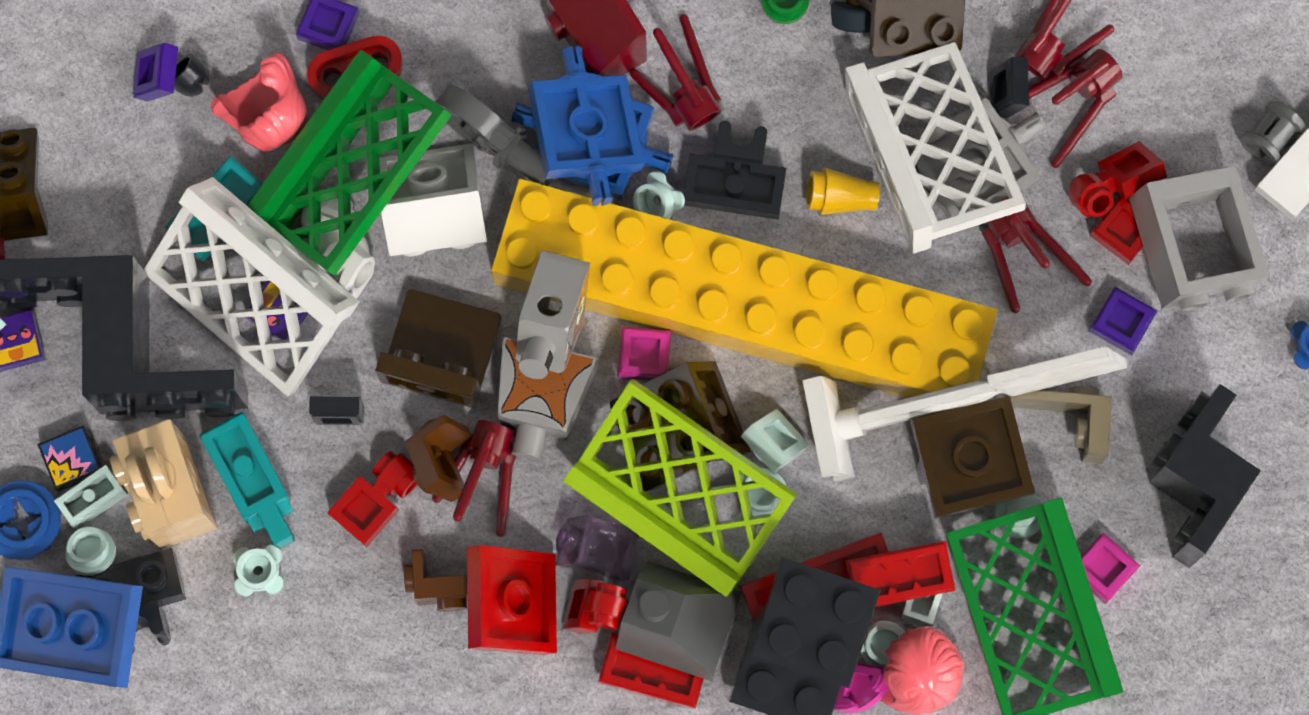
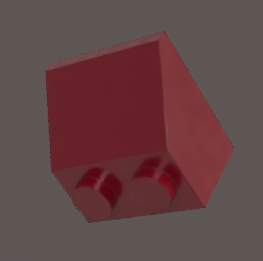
[544,0,647,76]

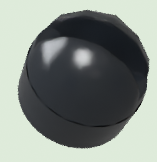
[174,53,210,97]

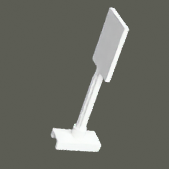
[802,346,1128,482]

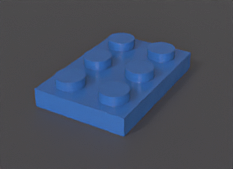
[0,566,143,688]

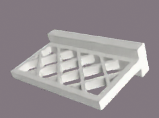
[845,42,1026,254]
[144,177,360,397]

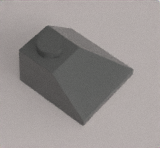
[616,561,742,681]

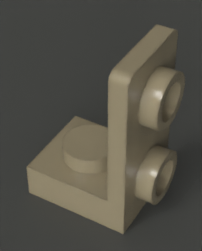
[1008,386,1112,464]

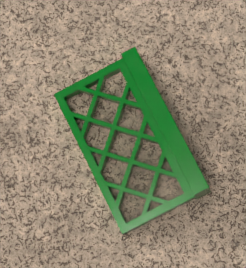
[247,49,452,276]
[946,497,1124,715]

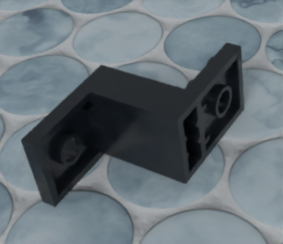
[0,255,248,421]

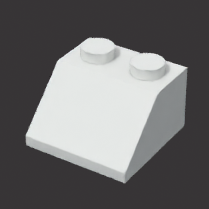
[379,143,487,256]

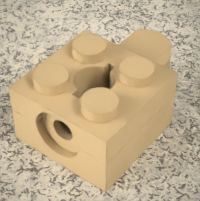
[110,419,218,550]

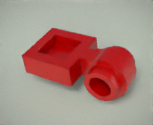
[1069,141,1167,217]
[327,451,417,548]
[562,579,629,634]

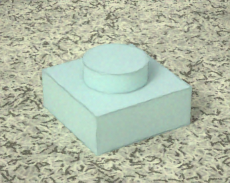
[741,409,810,473]

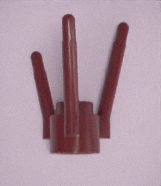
[1014,0,1114,80]
[630,14,722,131]
[1029,49,1123,168]
[982,197,1092,313]
[432,420,516,537]

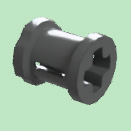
[1240,101,1305,166]

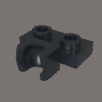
[683,121,787,220]
[75,548,186,653]

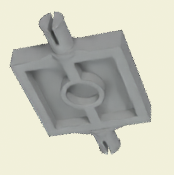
[907,97,1047,232]

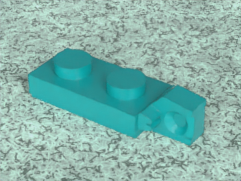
[199,411,296,549]

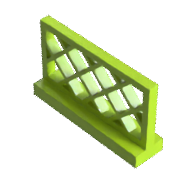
[563,379,798,597]

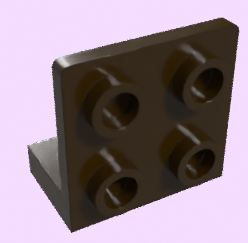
[0,128,48,241]
[375,289,502,409]
[610,361,751,491]

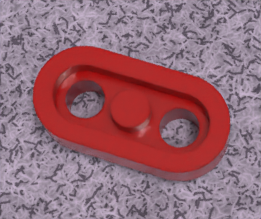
[307,36,403,101]

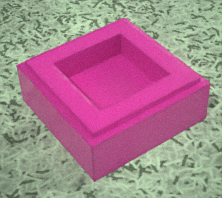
[618,327,671,381]
[1081,532,1141,604]

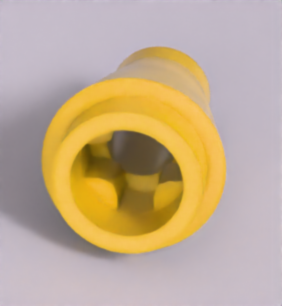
[806,167,880,216]

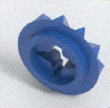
[0,481,62,560]

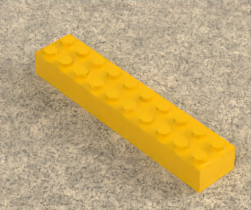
[491,179,998,398]

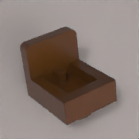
[404,415,472,502]
[404,549,467,612]

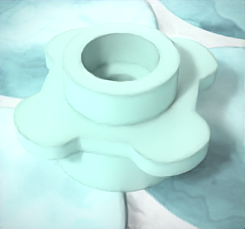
[633,171,685,219]
[233,545,284,597]

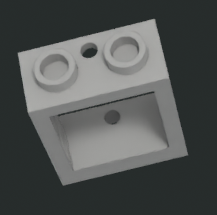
[1129,166,1269,312]

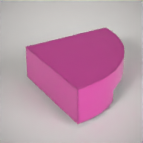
[834,663,889,714]

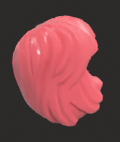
[210,52,308,152]
[881,626,965,715]

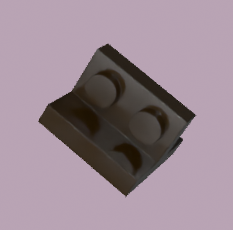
[910,396,1035,519]

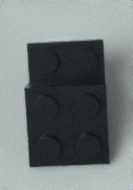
[1150,384,1261,568]
[728,557,881,715]

